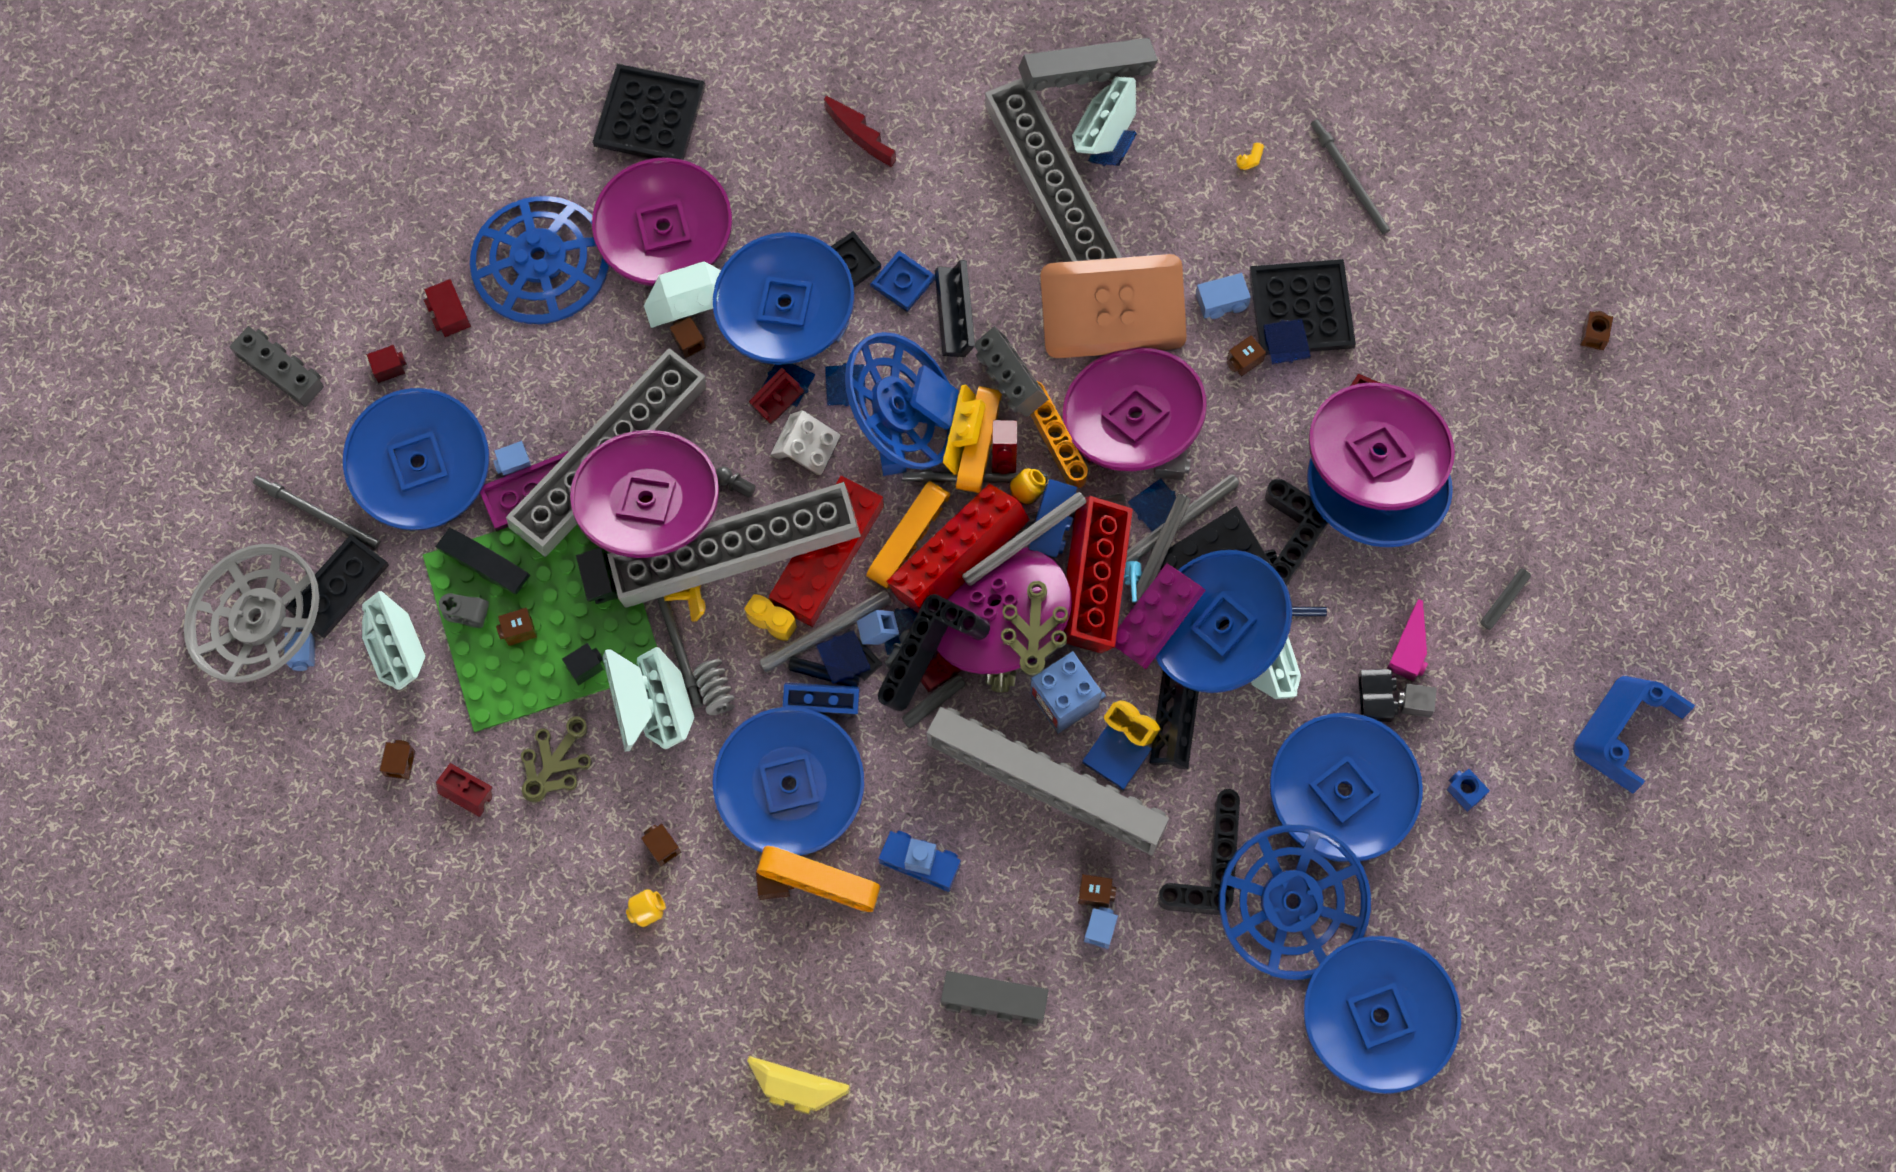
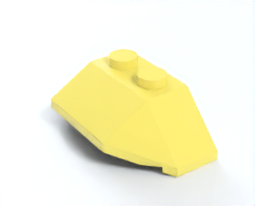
[747,1056,850,1114]

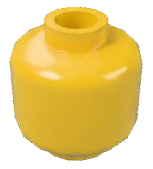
[1010,468,1046,504]
[626,889,666,927]

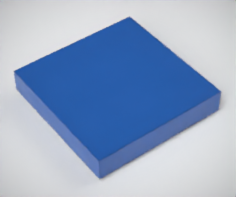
[870,250,935,312]
[910,365,959,430]
[1082,725,1152,791]

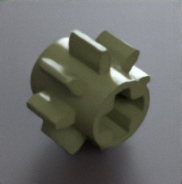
[986,670,1016,693]

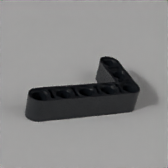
[1265,479,1328,586]
[878,594,990,711]
[1157,789,1240,915]

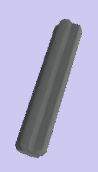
[1480,568,1531,630]
[902,674,965,728]

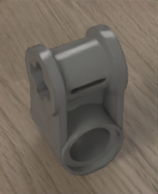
[439,593,489,628]

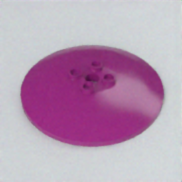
[592,158,732,286]
[1063,348,1207,471]
[1309,383,1455,510]
[570,430,719,558]
[937,547,1072,674]

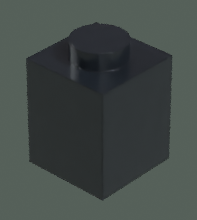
[562,643,604,686]

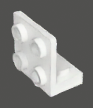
[770,410,840,475]

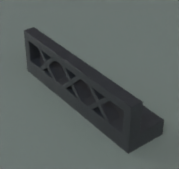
[934,260,975,357]
[1150,670,1199,769]

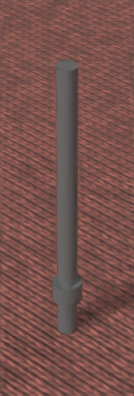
[1311,119,1391,235]
[903,470,1047,484]
[253,476,381,549]
[657,596,703,708]

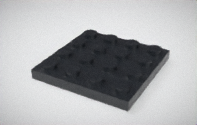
[593,63,706,160]
[1249,259,1356,355]
[1160,506,1275,630]

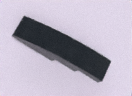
[435,527,530,595]

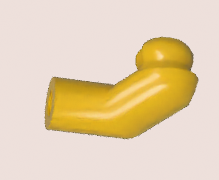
[1236,142,1264,170]

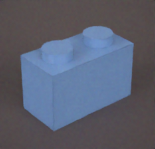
[1195,273,1251,319]

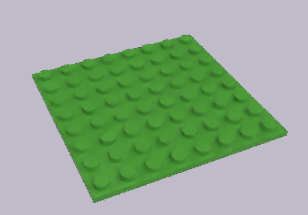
[423,524,657,732]

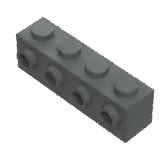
[229,326,324,407]
[975,326,1049,418]
[941,971,1049,1027]

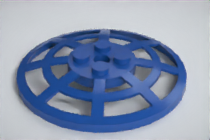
[470,196,609,324]
[845,332,957,470]
[1219,824,1371,980]

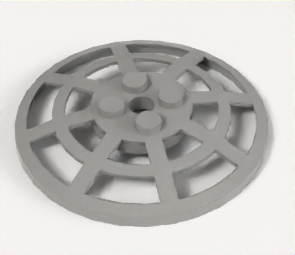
[184,544,319,683]

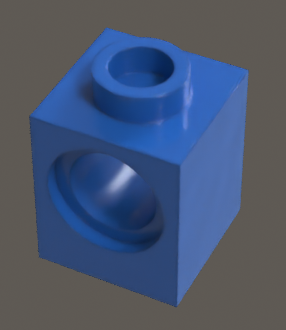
[1446,769,1490,812]

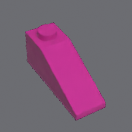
[1387,599,1428,681]

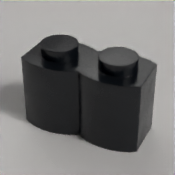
[1358,669,1398,722]

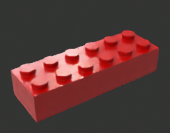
[768,476,884,627]
[886,483,1030,613]
[1058,496,1133,653]

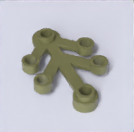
[1001,581,1068,675]
[521,716,592,803]

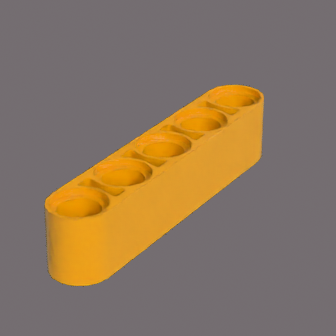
[1030,381,1088,489]
[956,386,1002,493]
[866,481,951,589]
[756,846,881,912]

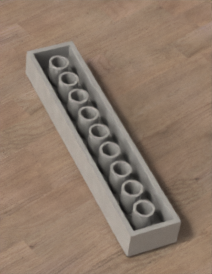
[985,78,1122,262]
[506,348,706,557]
[607,482,861,608]
[927,707,1169,856]

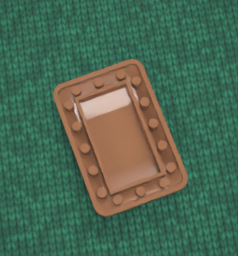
[1040,254,1187,358]

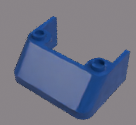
[1573,676,1695,794]

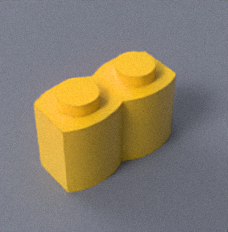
[744,594,797,641]
[1103,700,1160,746]

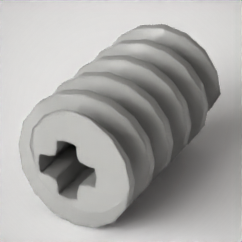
[693,659,735,715]

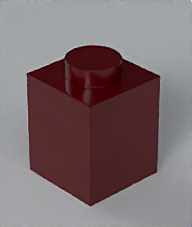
[366,345,407,383]

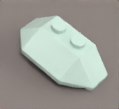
[1072,77,1136,154]
[644,262,721,328]
[362,591,425,690]
[1251,637,1301,699]
[636,647,694,749]
[602,649,654,752]

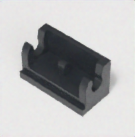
[576,547,618,604]

